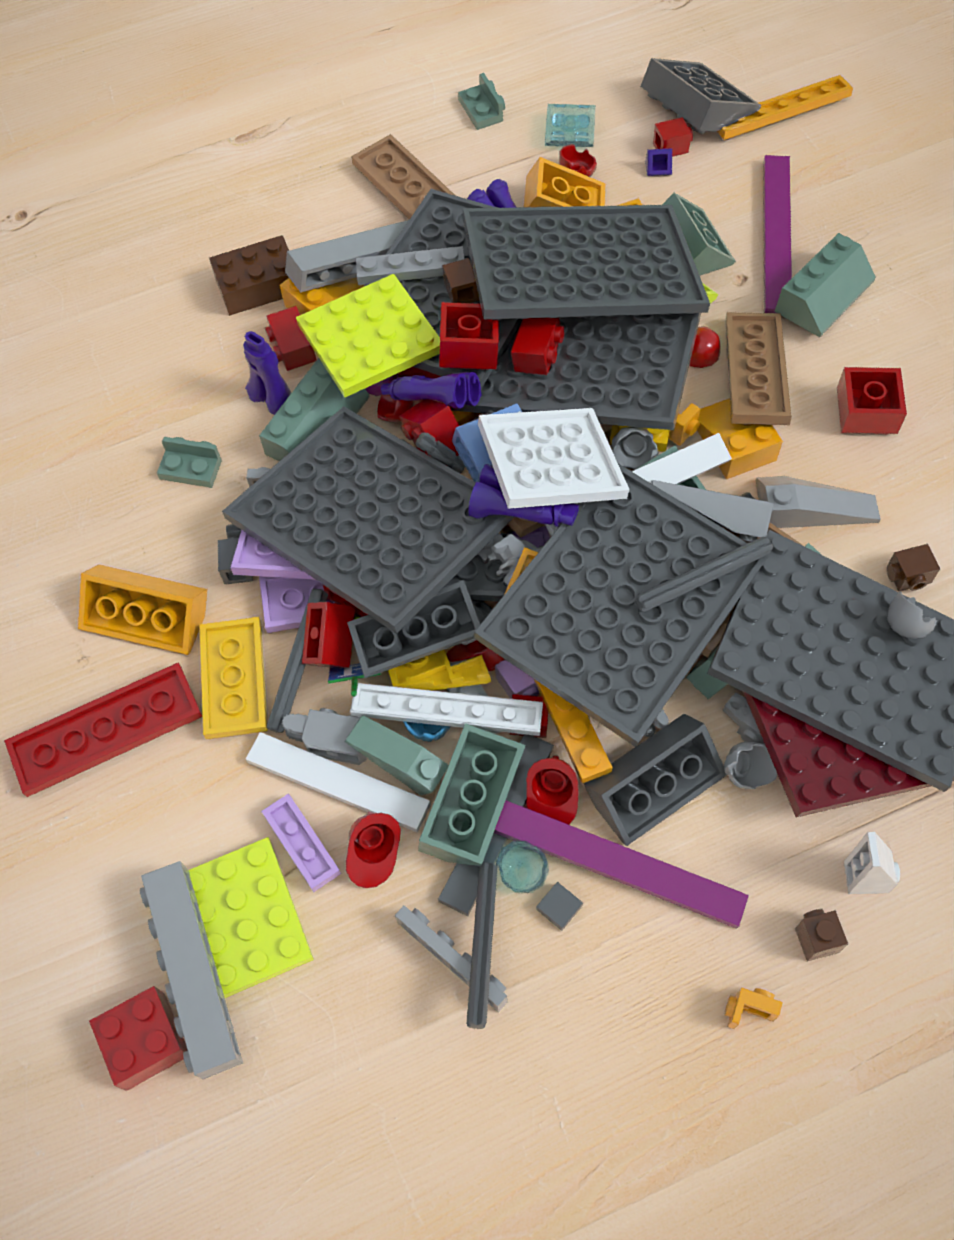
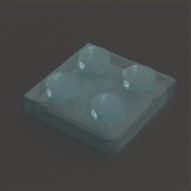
[545,104,596,147]

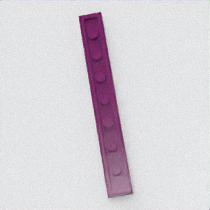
[763,155,792,313]
[494,800,749,929]

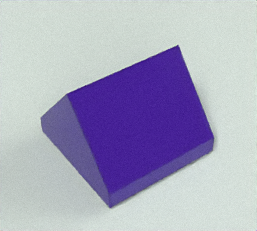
[645,148,672,176]

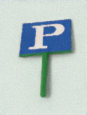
[328,663,381,697]

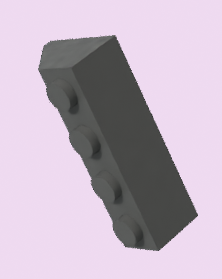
[347,580,480,678]
[583,714,727,846]

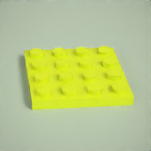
[296,274,440,397]
[189,837,314,998]

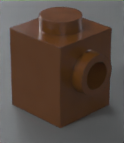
[442,258,480,303]
[887,544,940,592]
[795,909,848,962]

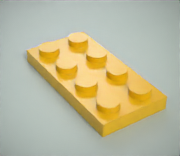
[199,617,268,740]

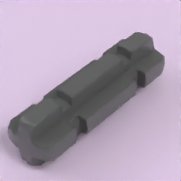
[416,433,465,474]

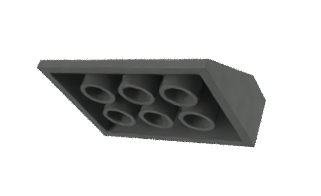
[640,58,761,134]

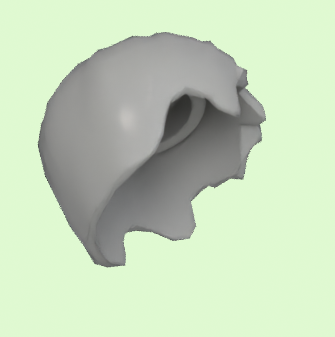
[611,426,658,469]
[887,591,937,639]
[724,741,778,789]

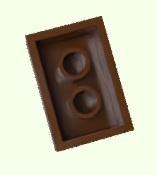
[209,235,289,316]

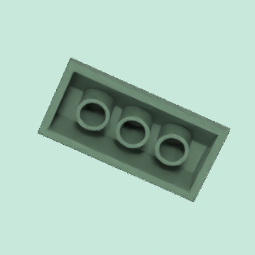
[775,233,876,337]
[259,358,369,461]
[418,723,526,866]

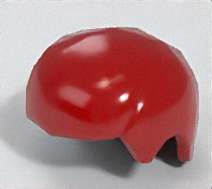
[559,144,597,177]
[689,326,721,368]
[377,382,414,423]

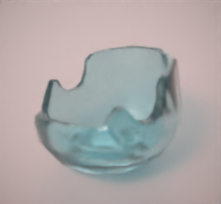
[496,841,549,893]

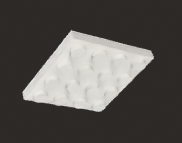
[478,408,629,509]

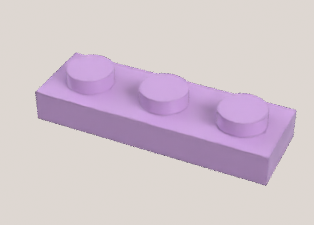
[261,793,341,892]

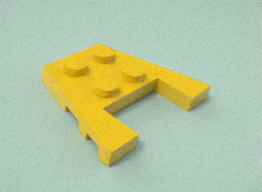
[388,649,492,691]

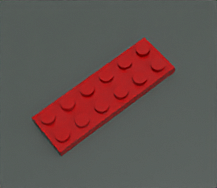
[4,662,203,797]

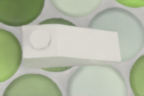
[844,832,900,894]

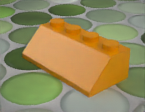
[78,564,208,655]

